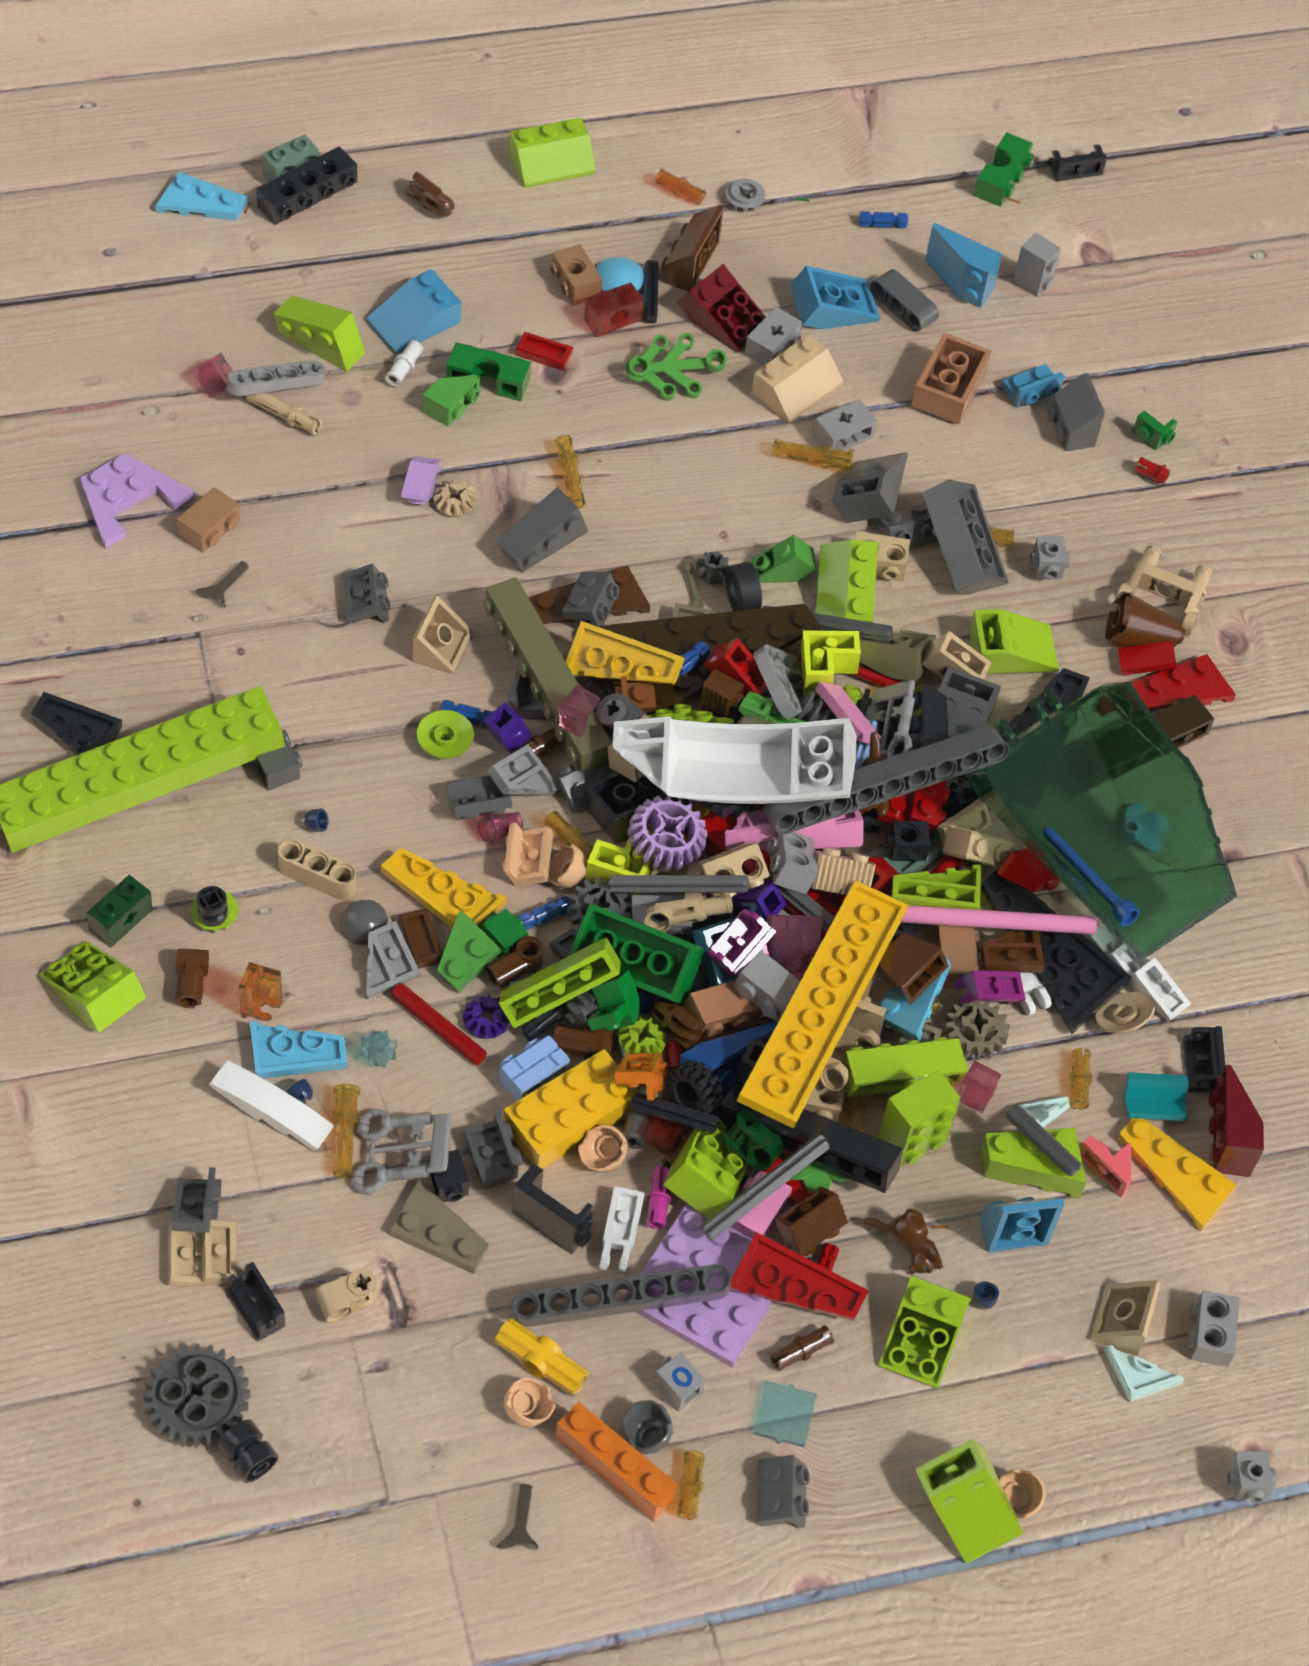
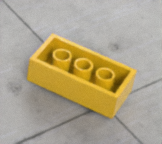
[503,1049,638,1169]

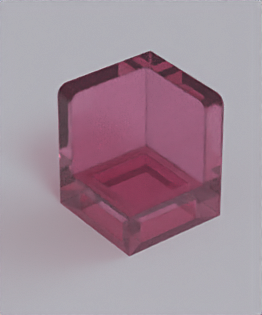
[193,352,233,398]
[557,685,600,738]
[958,1060,1001,1114]

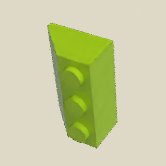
[509,117,596,188]
[816,539,878,622]

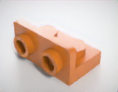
[615,1053,668,1101]

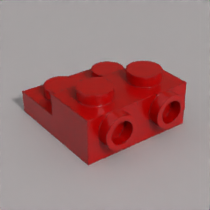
[877,780,950,837]

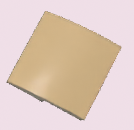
[168,1220,237,1287]

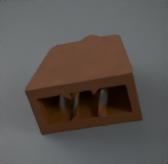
[878,933,949,1005]

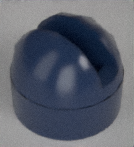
[304,808,329,832]
[286,1078,313,1104]
[973,1281,999,1310]

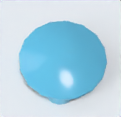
[596,257,645,301]

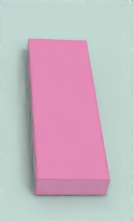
[815,681,881,744]

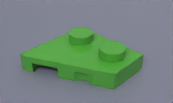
[437,910,502,993]

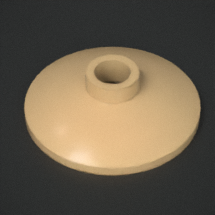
[1096,992,1155,1033]

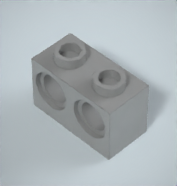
[767,832,819,895]
[1187,1290,1240,1367]

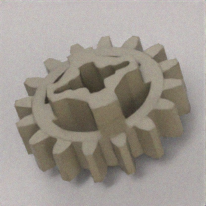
[944,1001,1010,1060]

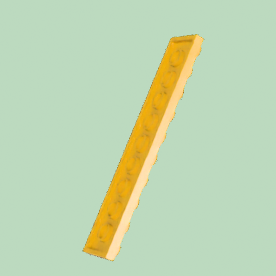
[737,880,909,1129]

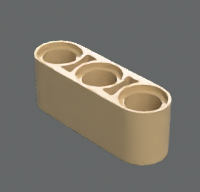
[277,839,357,900]

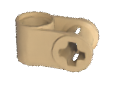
[314,1269,378,1323]

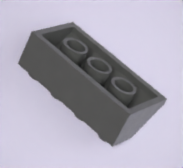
[922,479,1009,594]

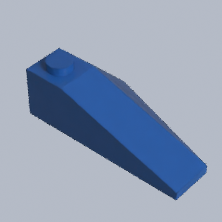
[680,1021,778,1116]

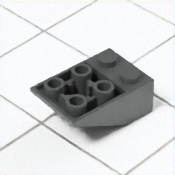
[832,452,908,523]
[938,667,1001,738]

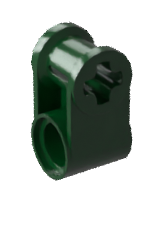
[722,1111,783,1171]

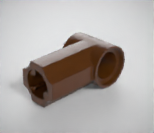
[485,936,543,989]
[175,948,209,1008]
[553,1023,615,1060]

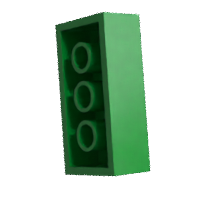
[569,903,706,1004]

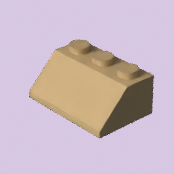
[751,334,843,424]

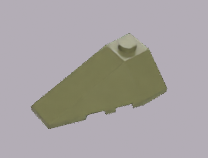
[818,630,936,682]

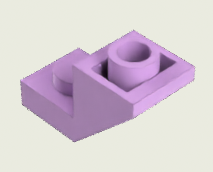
[401,456,442,504]

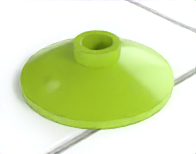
[417,710,474,759]

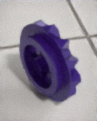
[463,994,510,1039]

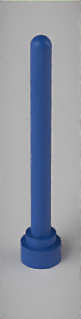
[1043,827,1140,927]

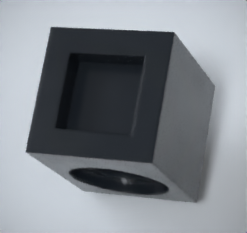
[886,821,930,861]
[428,1149,469,1202]

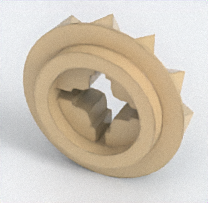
[433,479,477,517]

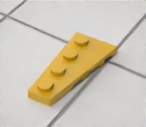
[566,621,685,685]
[381,848,507,928]
[1117,1118,1237,1232]

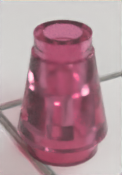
[478,812,523,843]

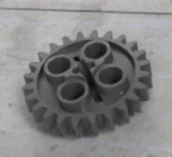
[143,1343,250,1449]

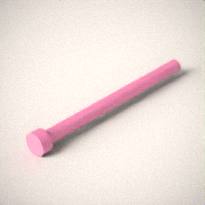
[901,905,1097,934]

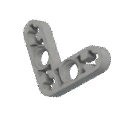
[753,644,802,720]

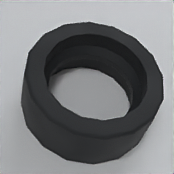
[725,562,762,611]

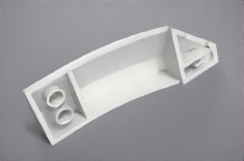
[613,716,856,804]

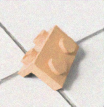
[502,823,553,887]

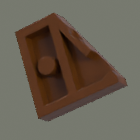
[980,930,1044,973]

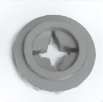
[725,179,765,212]

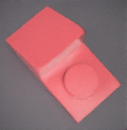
[1080,1135,1131,1197]

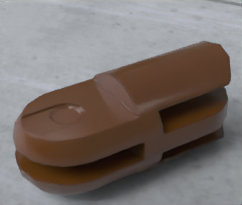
[405,172,455,217]
[651,998,705,1050]

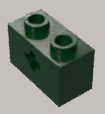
[87,874,153,948]

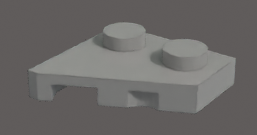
[487,744,560,795]
[366,921,421,999]

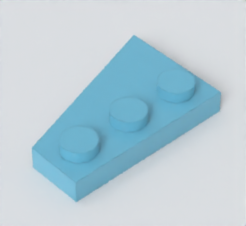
[155,172,248,220]
[878,957,951,1042]
[249,1020,348,1078]

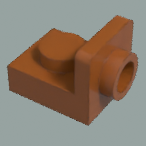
[615,677,656,713]

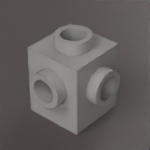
[1029,536,1070,580]
[1227,1451,1277,1504]

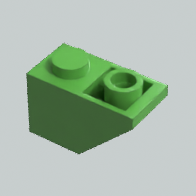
[422,375,481,427]
[751,535,816,583]

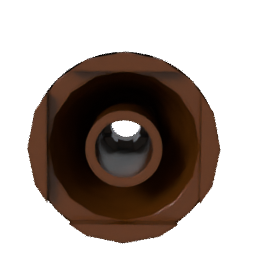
[1105,591,1185,648]

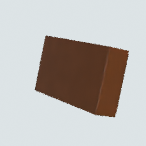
[398,908,443,969]

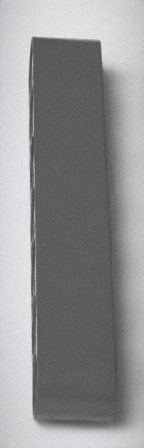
[512,1264,732,1327]

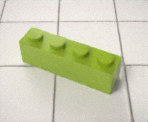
[499,937,621,1028]
[840,1037,968,1097]

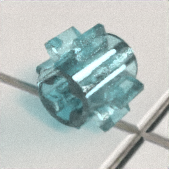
[360,1029,397,1068]

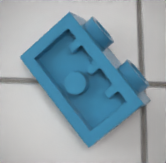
[1001,364,1065,408]

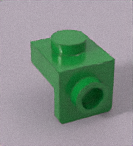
[1132,410,1178,451]

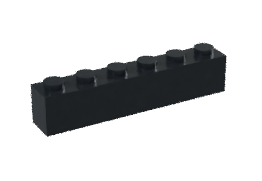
[718,1082,903,1193]

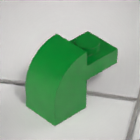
[587,970,639,1032]

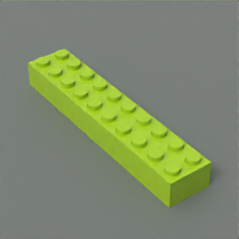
[0,685,285,853]

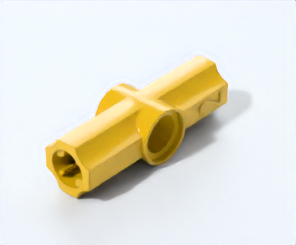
[494,1318,589,1396]

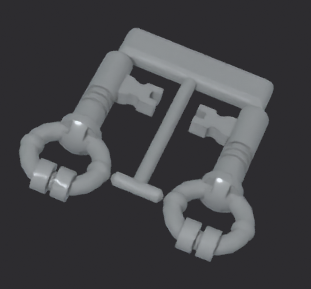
[866,680,915,758]
[351,1108,452,1195]

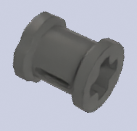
[622,1109,652,1149]

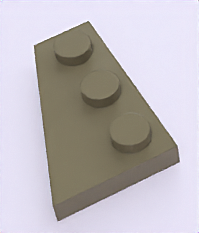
[390,1180,488,1274]

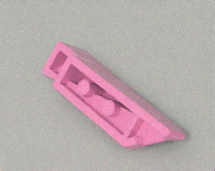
[725,809,864,851]

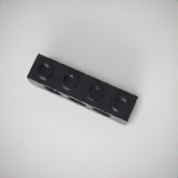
[256,146,358,225]

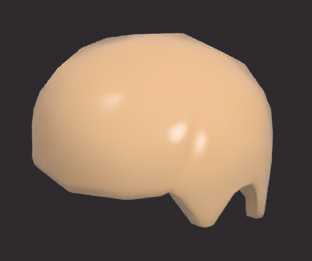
[548,844,587,888]
[578,1125,628,1172]
[504,1377,556,1427]
[999,1469,1045,1519]

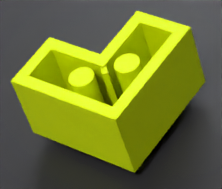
[801,631,861,696]
[585,830,653,896]

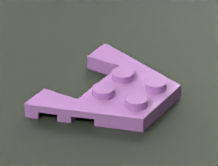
[80,453,195,549]

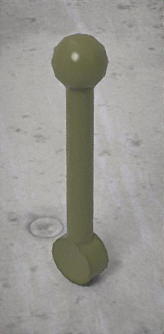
[682,562,703,608]

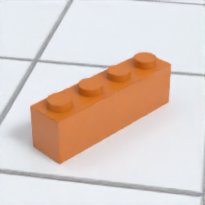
[555,1401,678,1522]

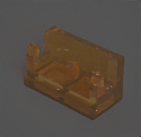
[238,962,283,1021]

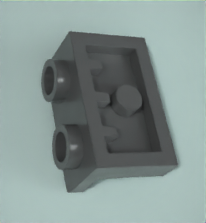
[343,563,391,624]

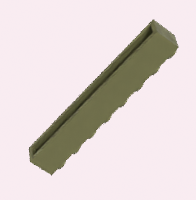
[483,577,612,772]

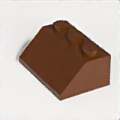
[661,205,724,292]

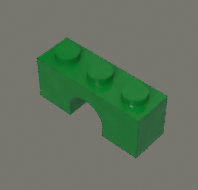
[973,132,1034,207]
[446,342,531,401]

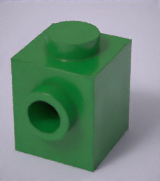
[482,908,528,957]

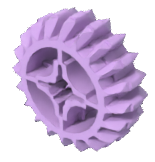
[628,796,707,872]

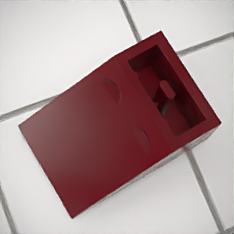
[677,264,766,353]
[1208,1064,1264,1177]

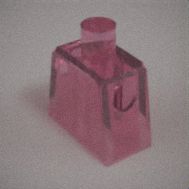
[766,915,823,980]

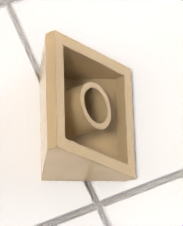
[413,595,473,674]
[1091,1280,1161,1356]

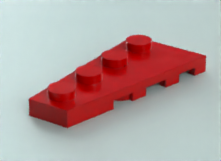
[1112,654,1236,717]
[731,1232,869,1321]

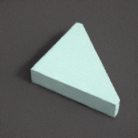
[1020,1095,1070,1127]
[1104,1345,1184,1402]

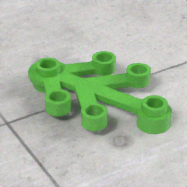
[625,333,727,401]

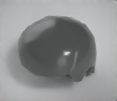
[340,900,388,944]
[622,1400,673,1455]

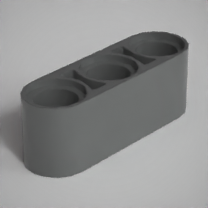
[870,269,939,332]

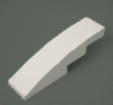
[1084,918,1191,1021]
[209,1060,334,1152]

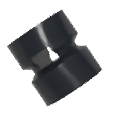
[217,1419,279,1483]

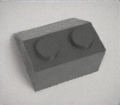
[1048,373,1105,451]

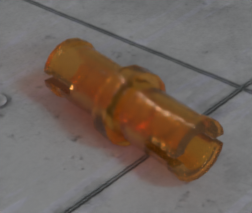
[655,168,706,205]

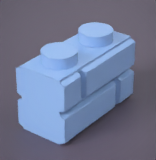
[499,1035,570,1101]

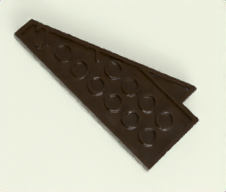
[595,604,820,715]

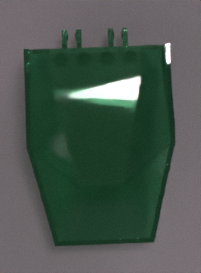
[965,682,1238,960]

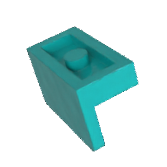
[1123,1072,1189,1121]

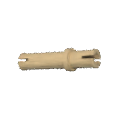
[247,392,322,435]

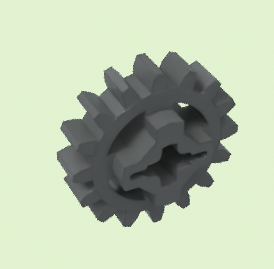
[567,877,632,931]

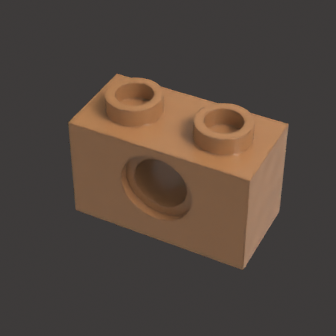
[549,244,602,305]

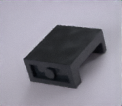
[512,1163,594,1255]

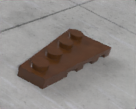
[528,565,650,624]

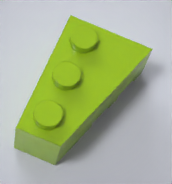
[273,295,366,372]
[889,864,981,931]
[980,1128,1086,1199]

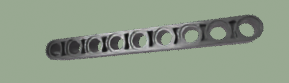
[763,726,1009,834]

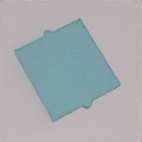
[753,1381,817,1447]

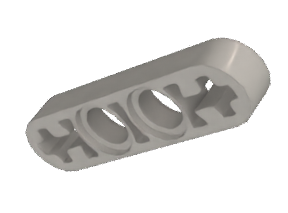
[226,360,326,396]

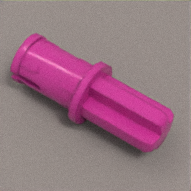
[646,1166,671,1229]

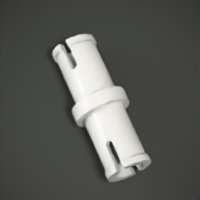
[385,340,424,387]

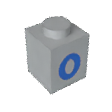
[654,1353,706,1412]

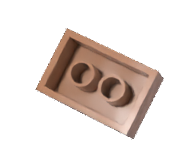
[911,333,992,425]

